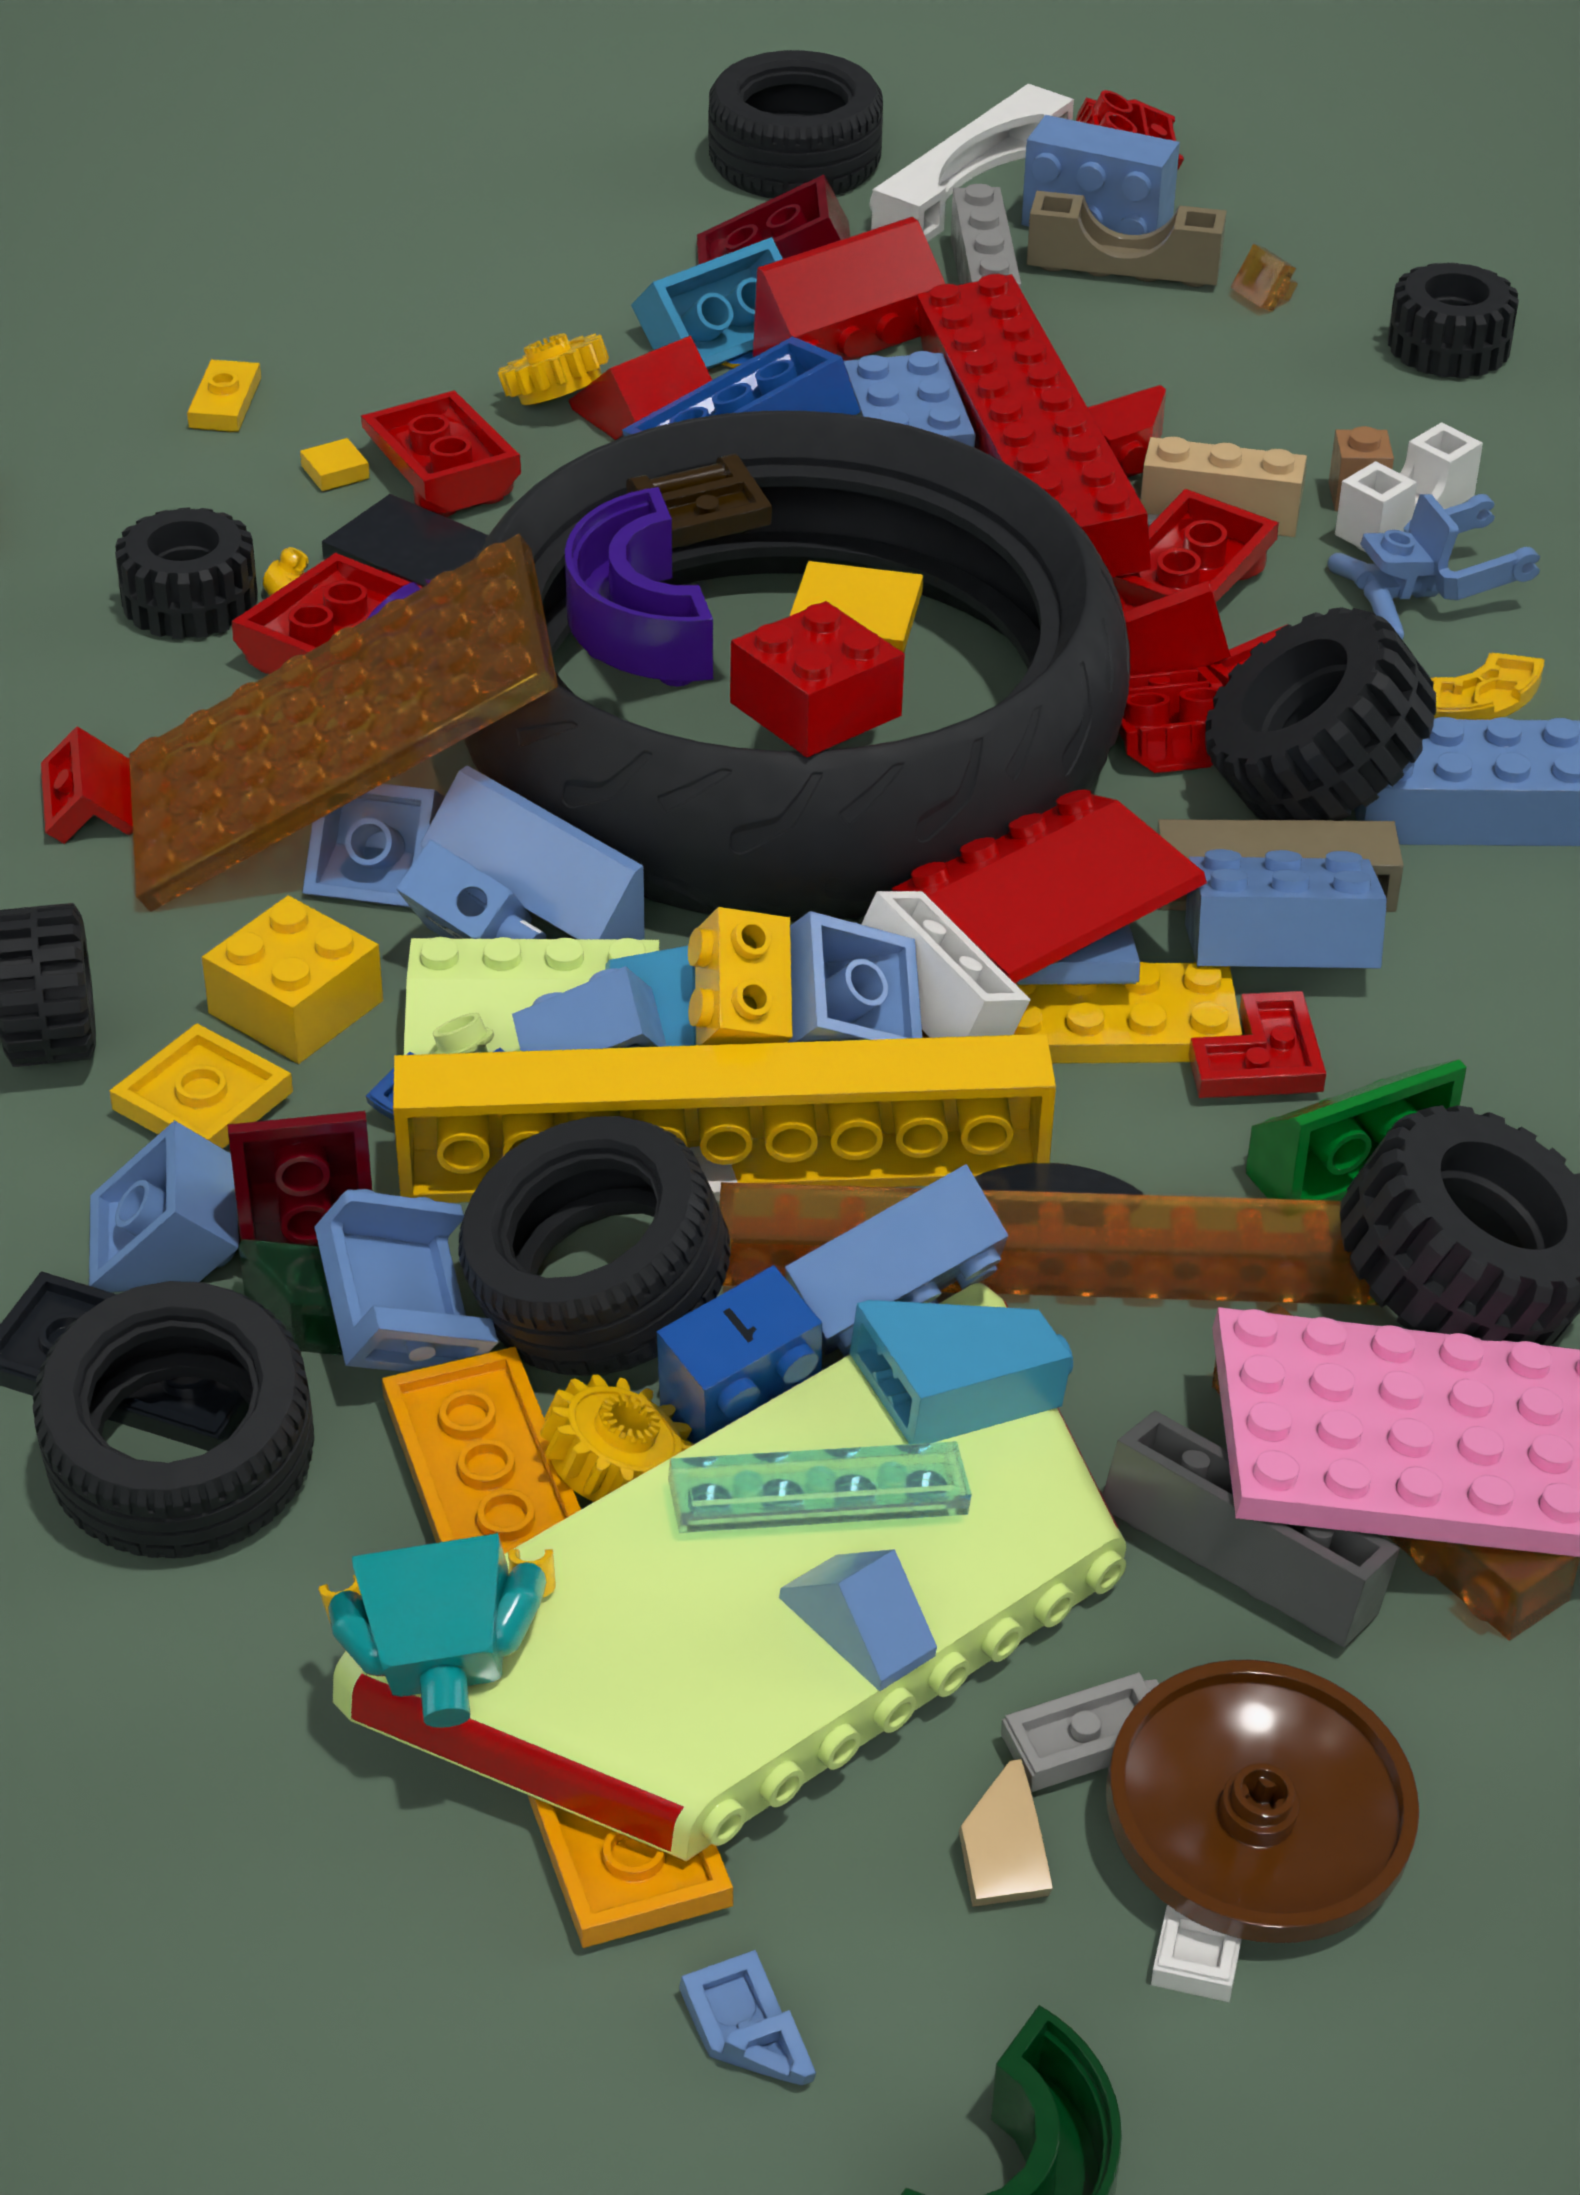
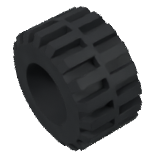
[1388,262,1519,378]
[115,507,258,639]
[0,903,96,1067]

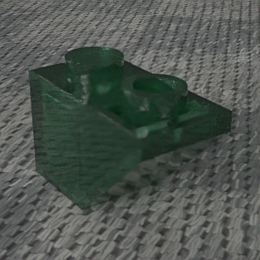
[239,1239,343,1356]

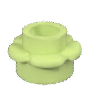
[433,1013,494,1054]

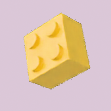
[202,895,383,1064]

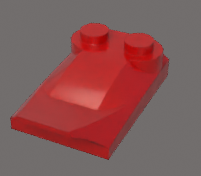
[361,390,521,517]
[1112,489,1279,612]
[232,553,422,692]

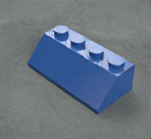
[622,336,861,436]

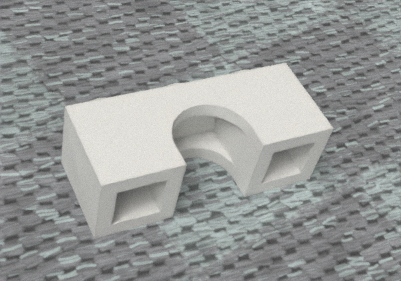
[1335,422,1483,552]

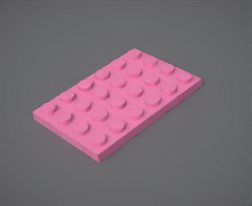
[1212,1307,1580,1557]

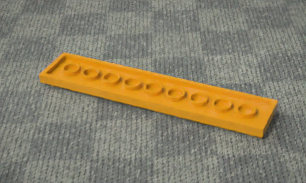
[382,1346,733,1948]

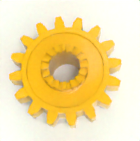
[497,333,609,405]
[540,1374,694,1502]

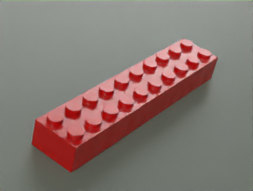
[916,274,1151,578]

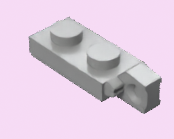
[1001,1672,1159,1792]

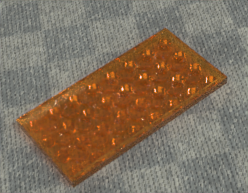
[129,533,558,912]

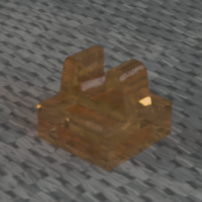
[1231,244,1298,312]

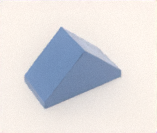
[779,1549,937,1691]

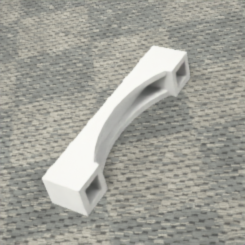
[870,84,1074,242]

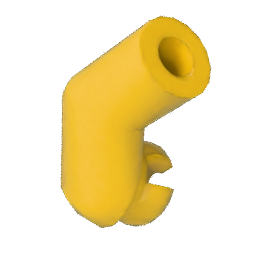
[263,547,309,596]

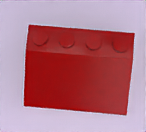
[891,790,1207,983]

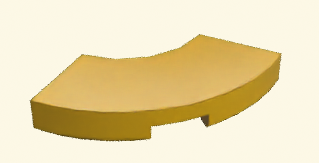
[1431,652,1545,720]

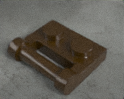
[626,453,772,548]

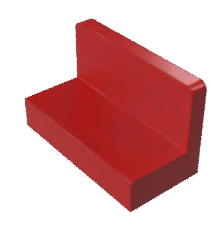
[41,726,138,844]

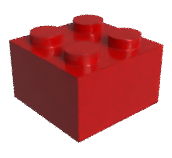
[730,601,905,757]

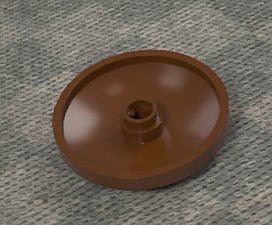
[1106,1660,1419,1943]

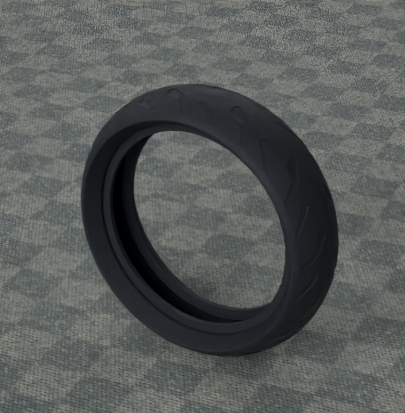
[447,411,1130,921]

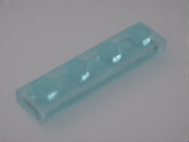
[668,1441,972,1533]

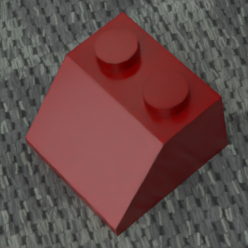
[568,335,712,440]

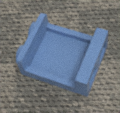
[315,1189,498,1372]

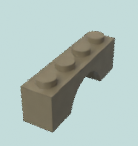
[1027,191,1227,287]

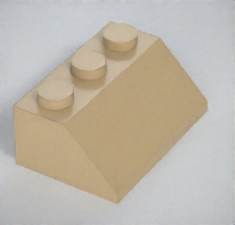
[1141,437,1307,537]

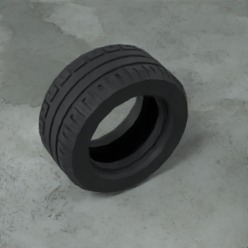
[708,50,883,198]
[458,1116,731,1376]
[32,1281,315,1559]

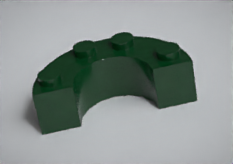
[901,2005,1122,2195]

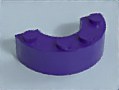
[565,487,713,687]

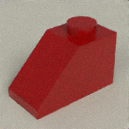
[1088,385,1166,478]

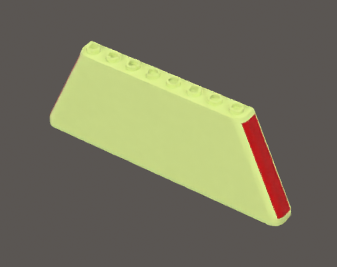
[333,1283,1126,1861]

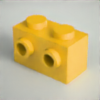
[688,907,793,1045]

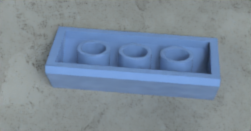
[419,765,645,940]

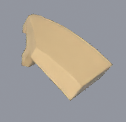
[959,1759,1053,1907]

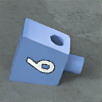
[396,839,546,939]

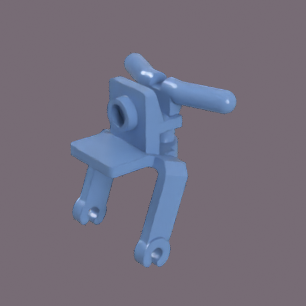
[1327,494,1540,640]

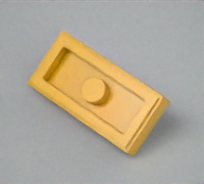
[187,359,261,432]

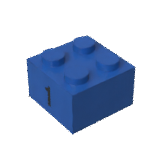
[657,1265,822,1444]

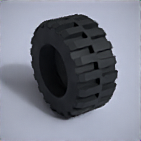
[1205,607,1436,821]
[1340,1105,1580,1346]

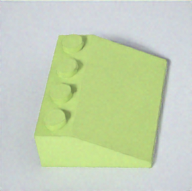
[404,937,659,1055]

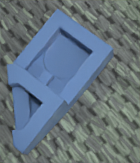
[679,1950,816,2085]

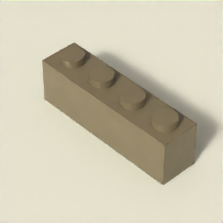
[1157,819,1404,912]

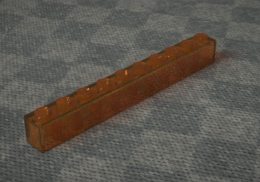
[719,1182,1379,1306]

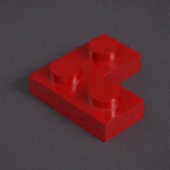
[1189,991,1326,1098]

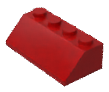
[753,217,945,361]

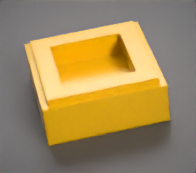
[300,438,370,492]

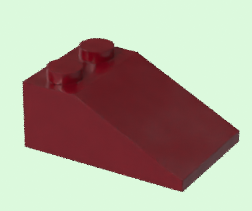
[697,174,851,265]
[227,1111,373,1280]

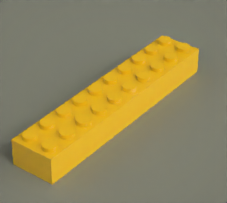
[393,1034,1056,1203]

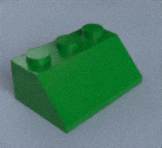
[1246,1059,1467,1221]

